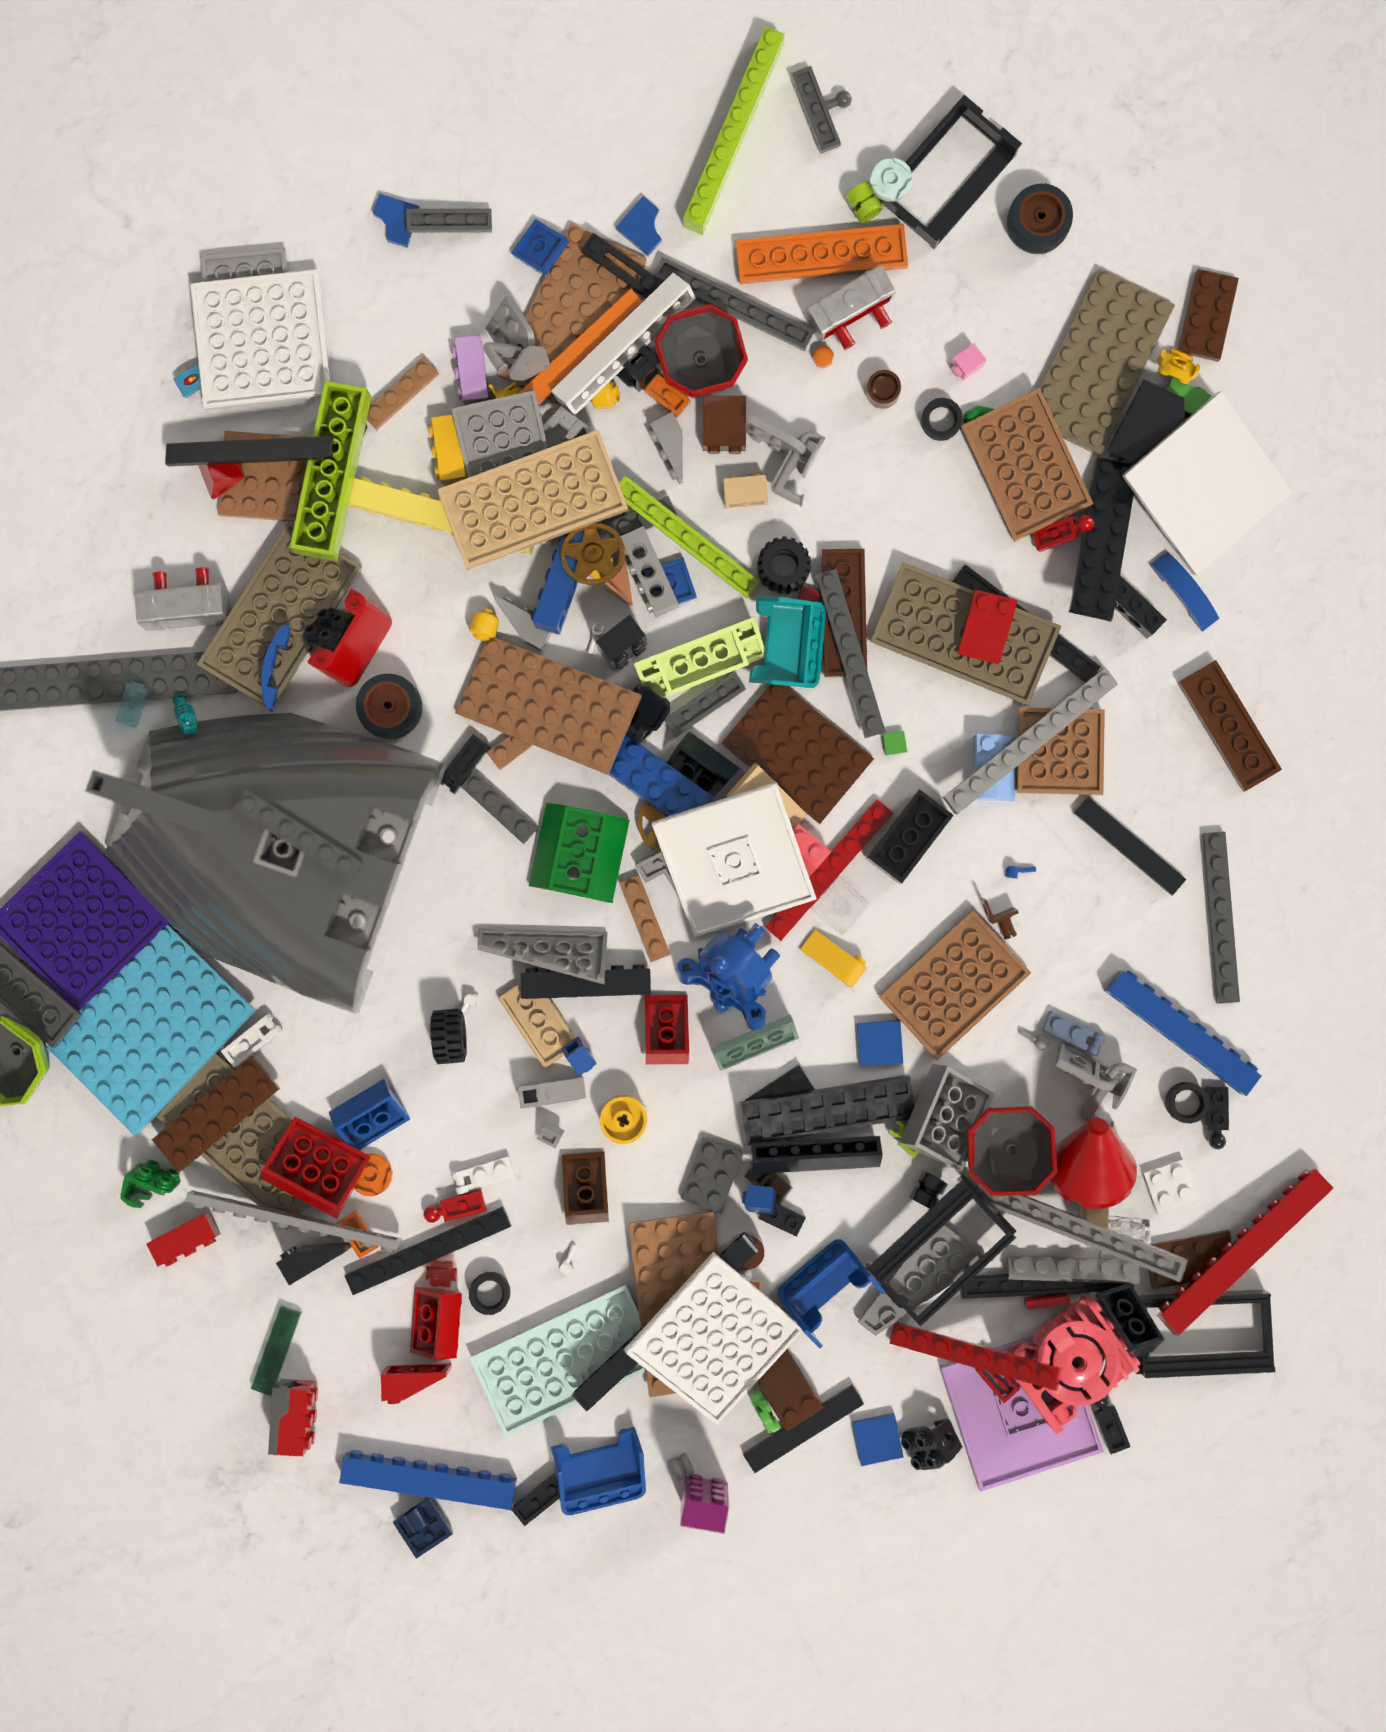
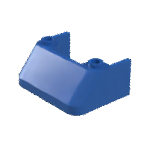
[777,1239,886,1349]

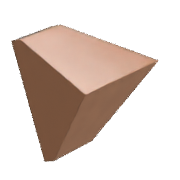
[603,560,633,607]

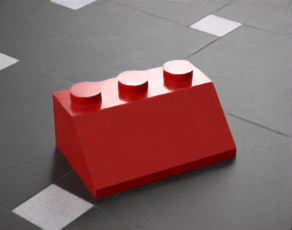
[410,1287,462,1361]

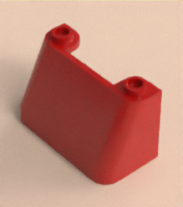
[307,588,392,687]

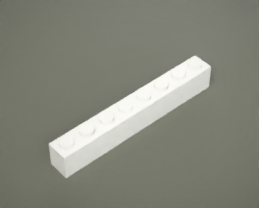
[551,273,696,416]

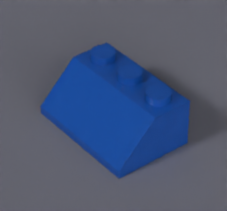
[328,1079,410,1150]

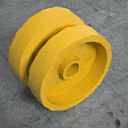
[599,1094,648,1144]

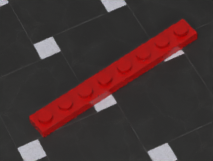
[765,799,893,941]
[890,1322,1061,1391]

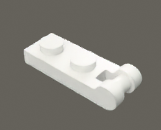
[221,1013,283,1068]
[451,1156,515,1195]

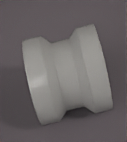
[670,1453,694,1481]

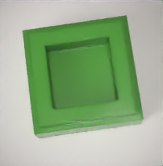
[882,731,907,756]

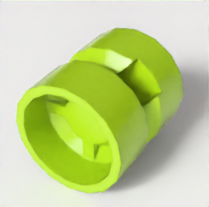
[845,181,884,223]

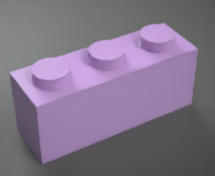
[452,335,490,405]

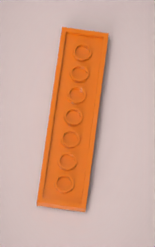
[736,224,908,284]

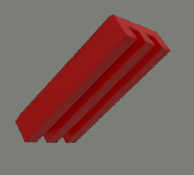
[1023,1294,1071,1310]
[975,1368,1020,1403]

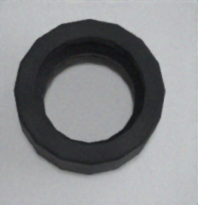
[921,397,963,441]
[1165,1082,1209,1124]
[469,1272,511,1315]

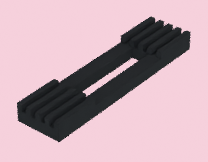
[581,233,663,298]

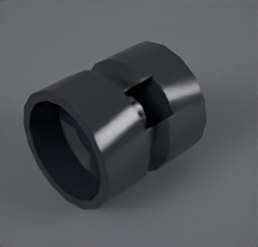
[909,1170,948,1209]

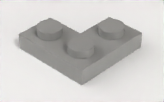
[635,849,676,891]

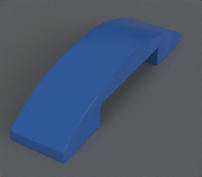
[1150,552,1220,632]
[261,624,292,712]

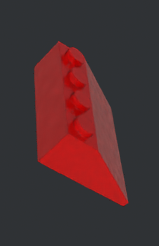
[260,1117,371,1219]

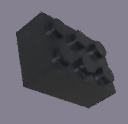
[595,615,647,670]

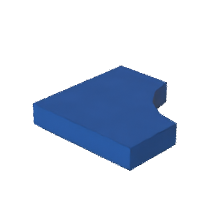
[373,194,420,248]
[616,196,662,257]

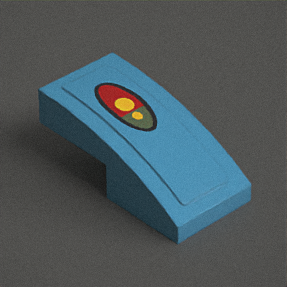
[173,364,201,398]

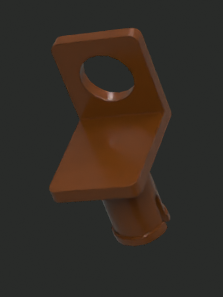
[980,898,1019,940]

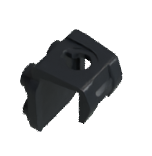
[616,345,662,392]
[304,607,355,649]
[625,684,670,745]
[901,1419,963,1470]

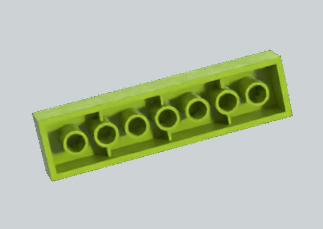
[290,381,372,561]

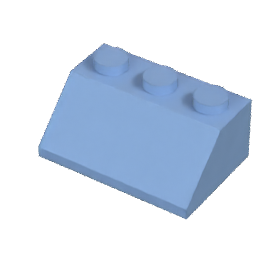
[972,734,1016,801]

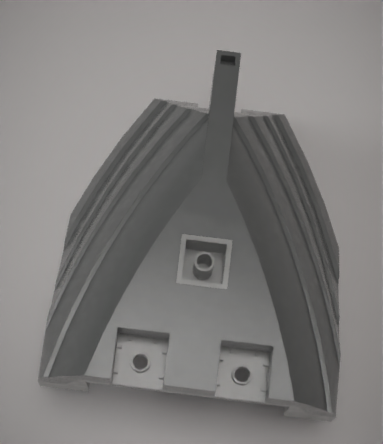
[85,713,447,1014]

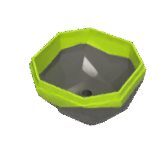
[0,1014,50,1106]

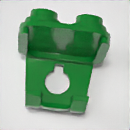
[120,1160,181,1208]

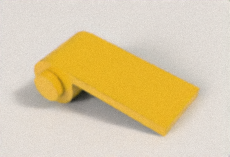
[800,929,867,989]

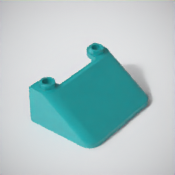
[749,596,826,688]

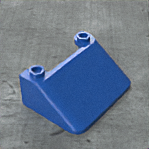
[550,1427,646,1515]

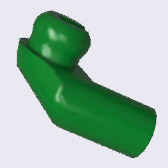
[964,405,994,424]

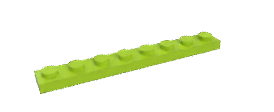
[619,475,760,599]

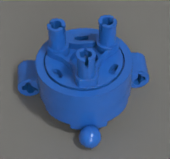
[677,923,780,1030]

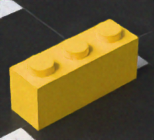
[429,415,467,485]

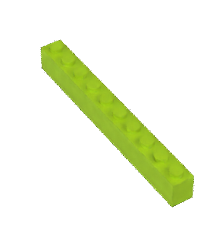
[683,26,785,235]

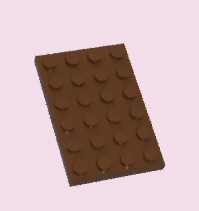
[721,684,874,825]

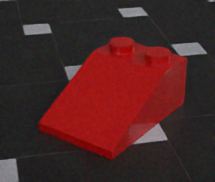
[957,590,1017,664]
[645,995,689,1065]
[381,1363,452,1404]

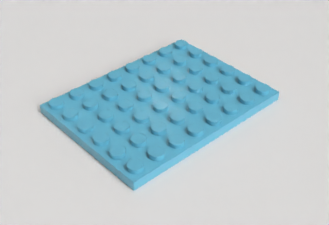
[46,924,256,1136]

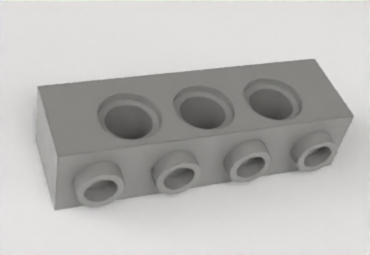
[620,526,679,618]

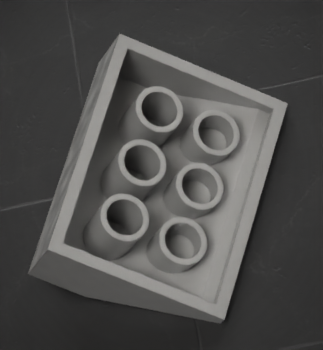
[900,1064,994,1172]

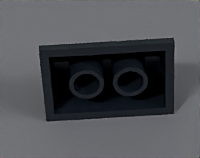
[667,731,740,797]
[1095,1283,1165,1358]

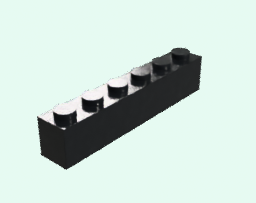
[521,964,651,999]
[750,1136,883,1174]

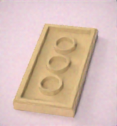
[726,763,807,830]
[497,982,576,1069]

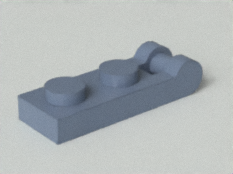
[1042,1011,1106,1056]

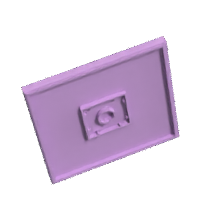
[940,1335,1103,1492]

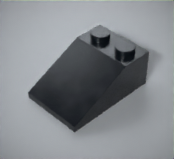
[276,1242,352,1286]

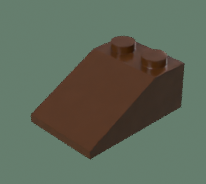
[562,1152,609,1225]
[757,1349,824,1432]

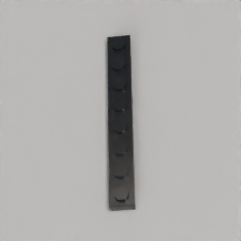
[344,1206,512,1295]

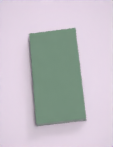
[711,1015,799,1071]

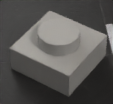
[537,1121,565,1149]

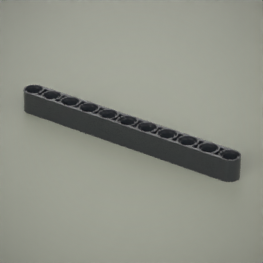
[571,1232,760,1411]

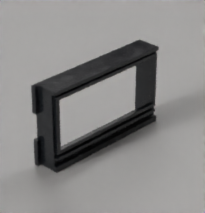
[879,94,1022,249]
[865,1174,1017,1327]
[1136,1290,1276,1378]

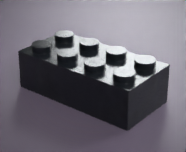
[866,789,954,885]

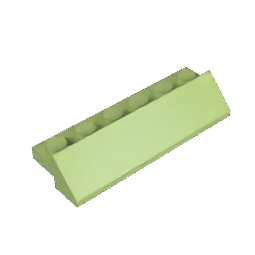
[634,617,765,697]

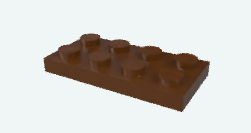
[1178,269,1239,362]
[1148,1230,1232,1289]

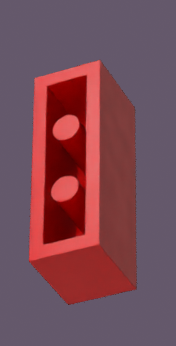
[146,1211,220,1267]

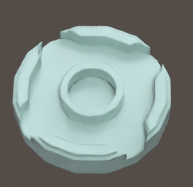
[870,158,912,202]

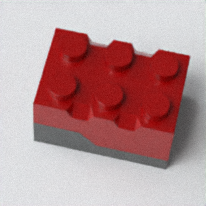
[268,1379,319,1457]

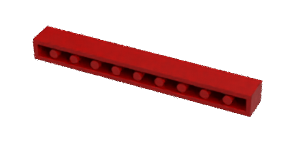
[1156,1168,1334,1336]

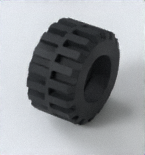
[757,536,811,594]
[430,1008,467,1064]

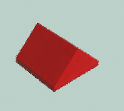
[198,463,246,499]

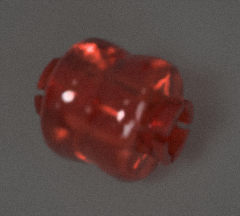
[425,1260,457,1288]

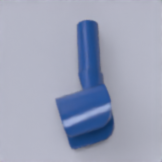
[1005,866,1036,879]

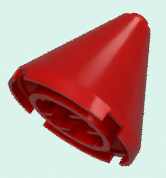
[1050,1117,1137,1209]

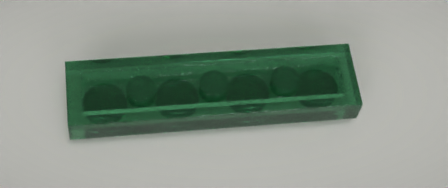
[251,1306,302,1396]

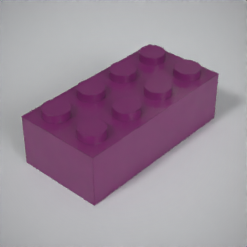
[680,1474,729,1534]

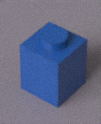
[561,1036,597,1076]
[742,1185,776,1214]

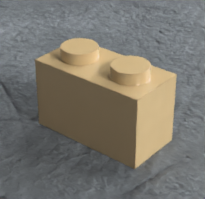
[723,472,768,509]

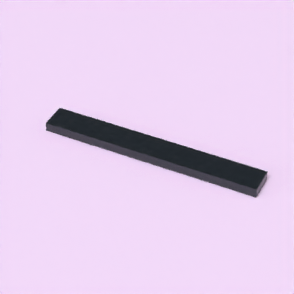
[165,436,334,467]
[952,564,1101,682]
[961,1274,1134,1299]

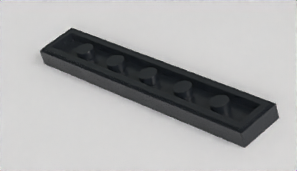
[1073,797,1187,896]
[743,1385,864,1474]

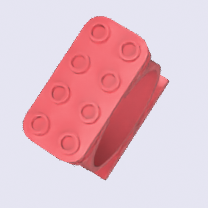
[1002,1295,1140,1435]

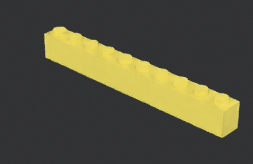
[349,476,534,556]

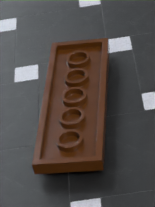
[821,549,867,678]
[1178,660,1282,792]
[152,1056,281,1173]

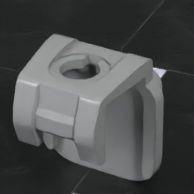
[544,406,590,448]

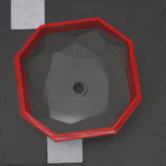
[654,304,748,399]
[967,1106,1057,1196]

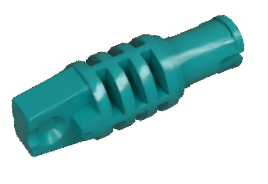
[173,694,197,735]

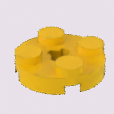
[1157,349,1200,384]

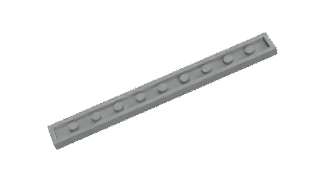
[942,667,1118,815]
[976,1184,1188,1282]
[185,1190,402,1252]

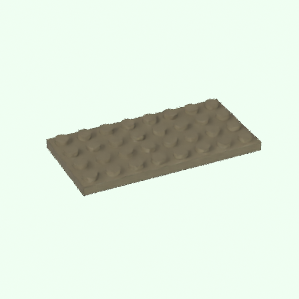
[1040,268,1175,456]
[197,521,362,707]
[870,562,1061,706]
[157,1052,309,1230]

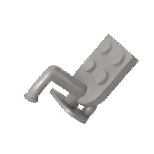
[483,296,550,381]
[748,415,825,507]
[1055,1042,1137,1129]

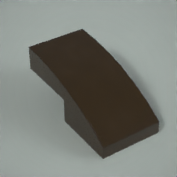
[744,1168,793,1204]

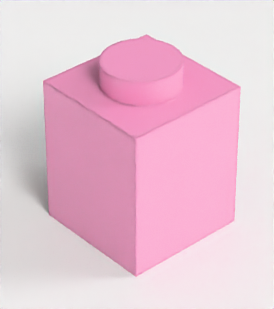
[951,343,986,381]

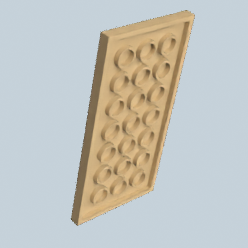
[437,430,628,570]

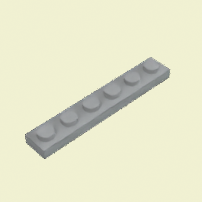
[1007,1256,1140,1284]

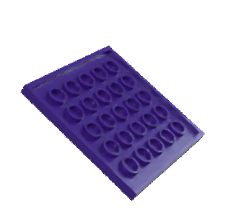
[0,831,170,1011]

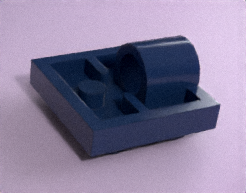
[393,1497,453,1559]

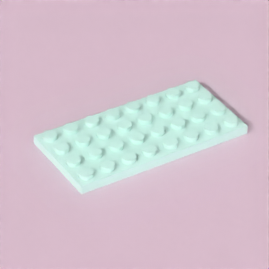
[469,1284,646,1437]

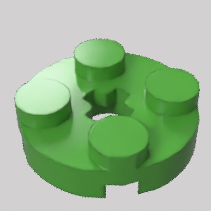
[749,1390,781,1435]

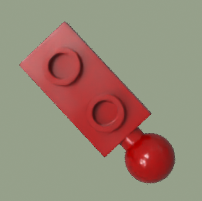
[1033,515,1094,552]
[423,1189,487,1223]

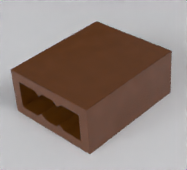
[703,395,746,454]

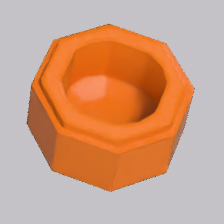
[813,345,834,368]

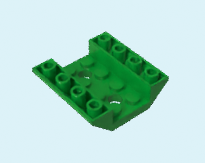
[529,803,630,903]

